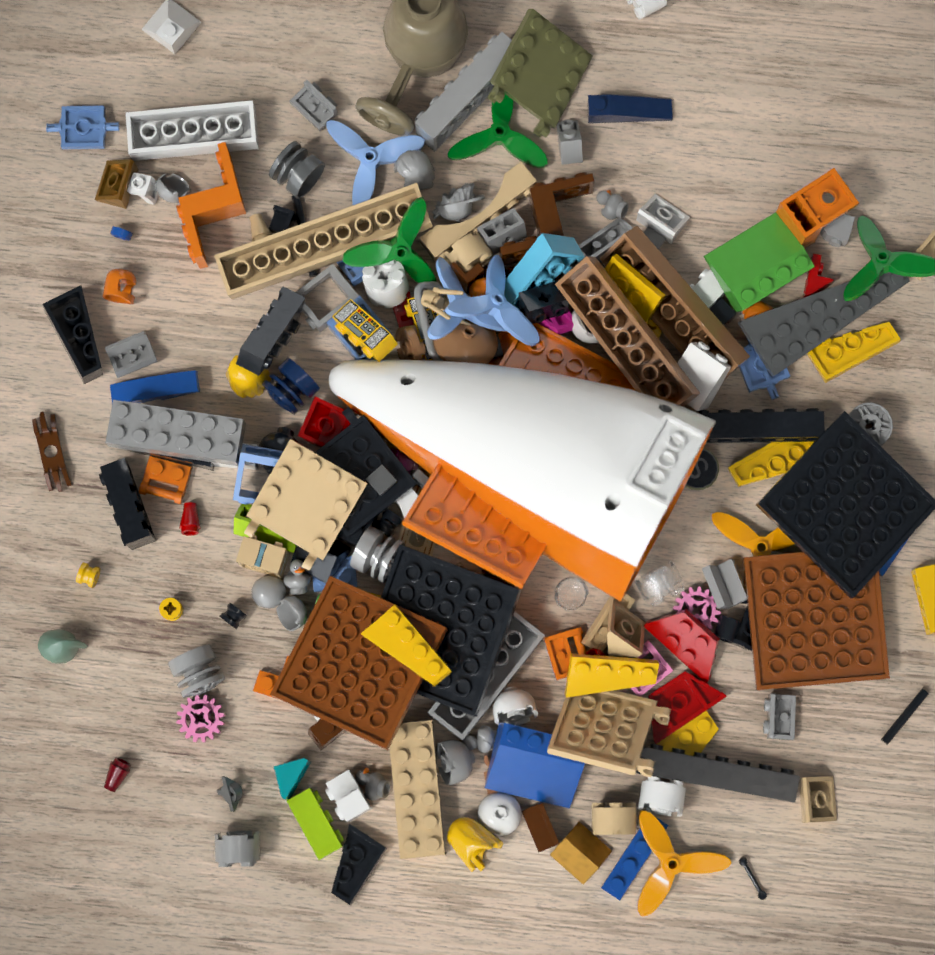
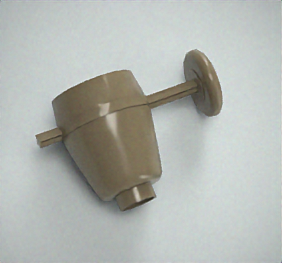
[355,0,468,136]

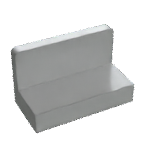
[702,559,747,609]

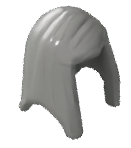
[393,150,435,190]

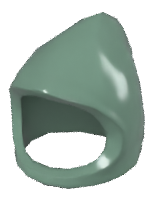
[38,629,88,664]

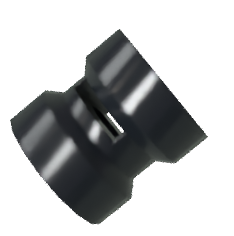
[373,509,403,537]

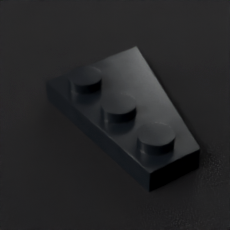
[331,824,387,905]

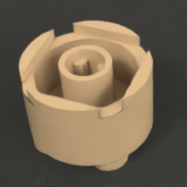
[443,231,493,274]
[591,802,637,835]

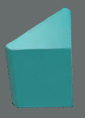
[274,758,312,800]

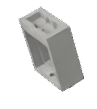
[296,264,359,332]

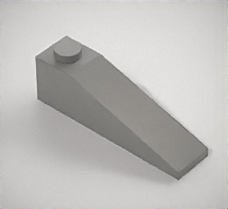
[560,218,632,278]

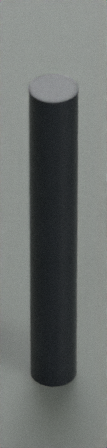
[881,689,929,745]

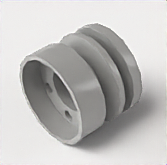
[849,402,893,446]
[350,526,405,583]
[168,644,225,698]

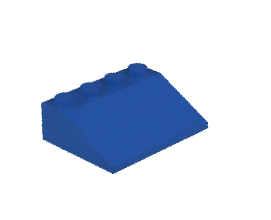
[484,723,585,809]

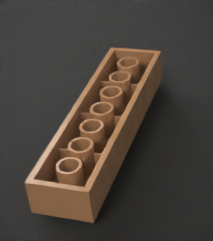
[600,226,750,380]
[555,256,700,407]

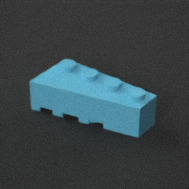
[504,233,585,309]

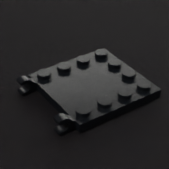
[315,407,417,538]

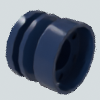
[262,357,320,415]

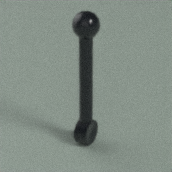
[739,857,767,900]

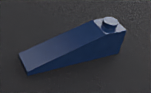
[587,94,673,124]

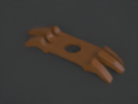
[32,411,72,492]

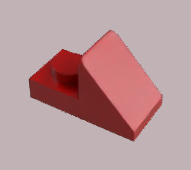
[802,253,834,298]

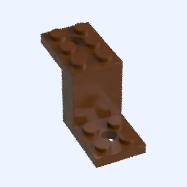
[500,172,595,265]

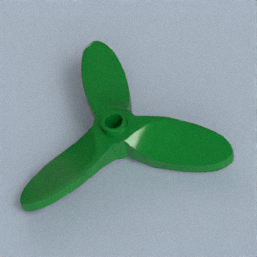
[448,94,548,168]
[342,197,437,283]
[843,216,935,301]

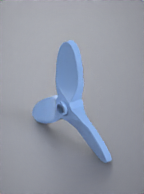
[326,120,425,205]
[445,255,539,346]
[427,257,506,340]

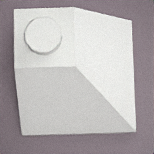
[142,0,201,54]

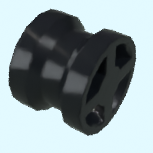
[219,603,247,630]

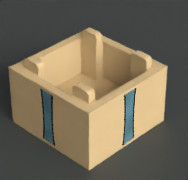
[236,535,290,579]

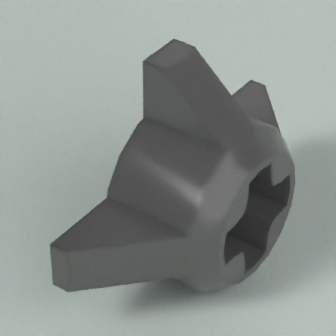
[217,776,243,812]

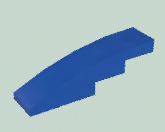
[110,370,200,404]

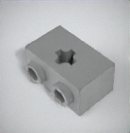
[477,208,527,256]

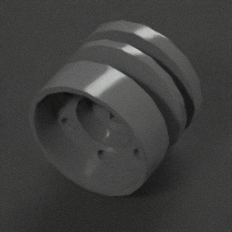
[269,141,325,199]

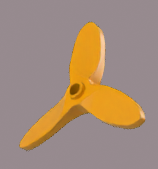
[711,512,795,557]
[637,810,731,916]

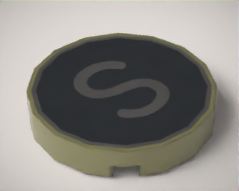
[685,448,719,490]

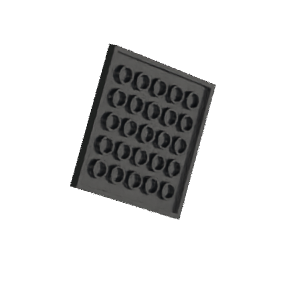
[756,411,935,599]
[381,545,522,717]

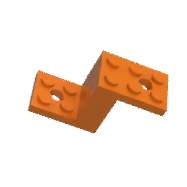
[176,142,247,269]
[776,168,859,249]

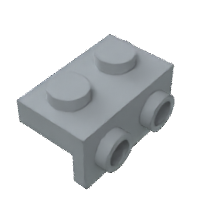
[290,80,338,131]
[105,331,158,378]
[763,693,796,740]

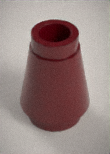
[103,757,131,792]

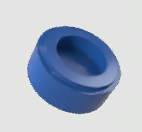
[110,226,133,241]

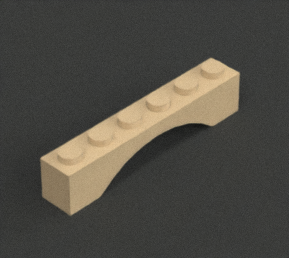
[420,162,537,262]

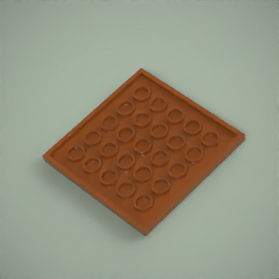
[743,552,890,690]
[270,576,448,750]

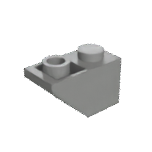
[557,119,583,165]

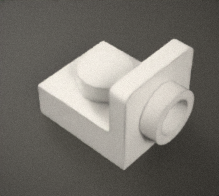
[127,172,159,205]

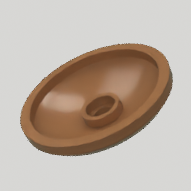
[433,319,498,364]

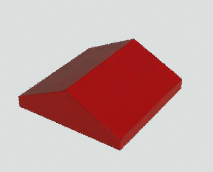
[297,396,350,448]

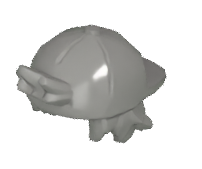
[432,183,485,222]

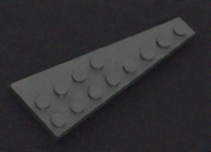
[738,272,910,376]

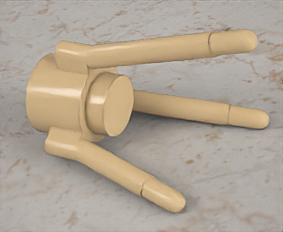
[421,287,471,326]

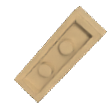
[581,593,635,652]

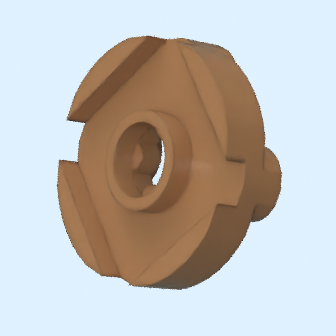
[395,325,426,360]

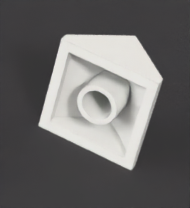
[636,194,690,244]

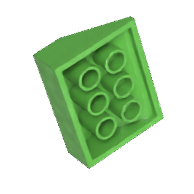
[704,212,815,312]

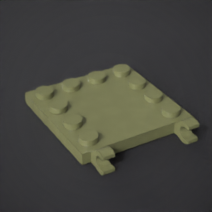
[487,9,592,138]

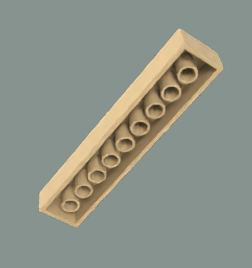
[214,183,433,300]

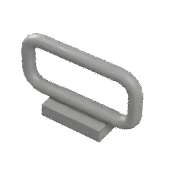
[414,281,471,361]

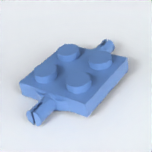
[46,106,120,150]
[739,337,790,400]

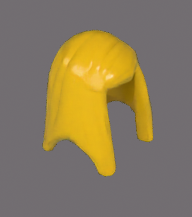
[226,355,272,398]
[447,817,504,872]

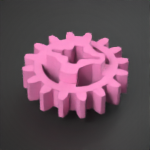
[672,586,721,630]
[176,695,225,743]

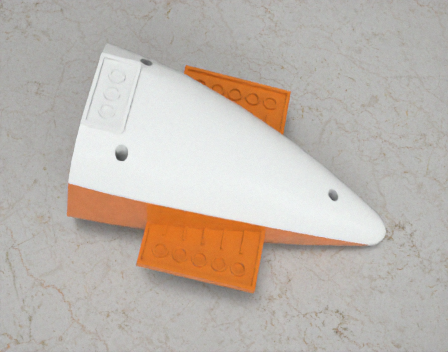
[328,323,716,602]

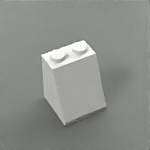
[678,341,731,411]

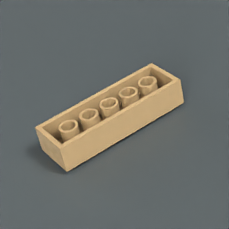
[390,720,445,859]

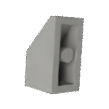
[820,214,855,247]

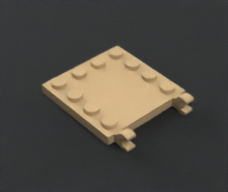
[244,439,368,571]
[547,690,671,777]

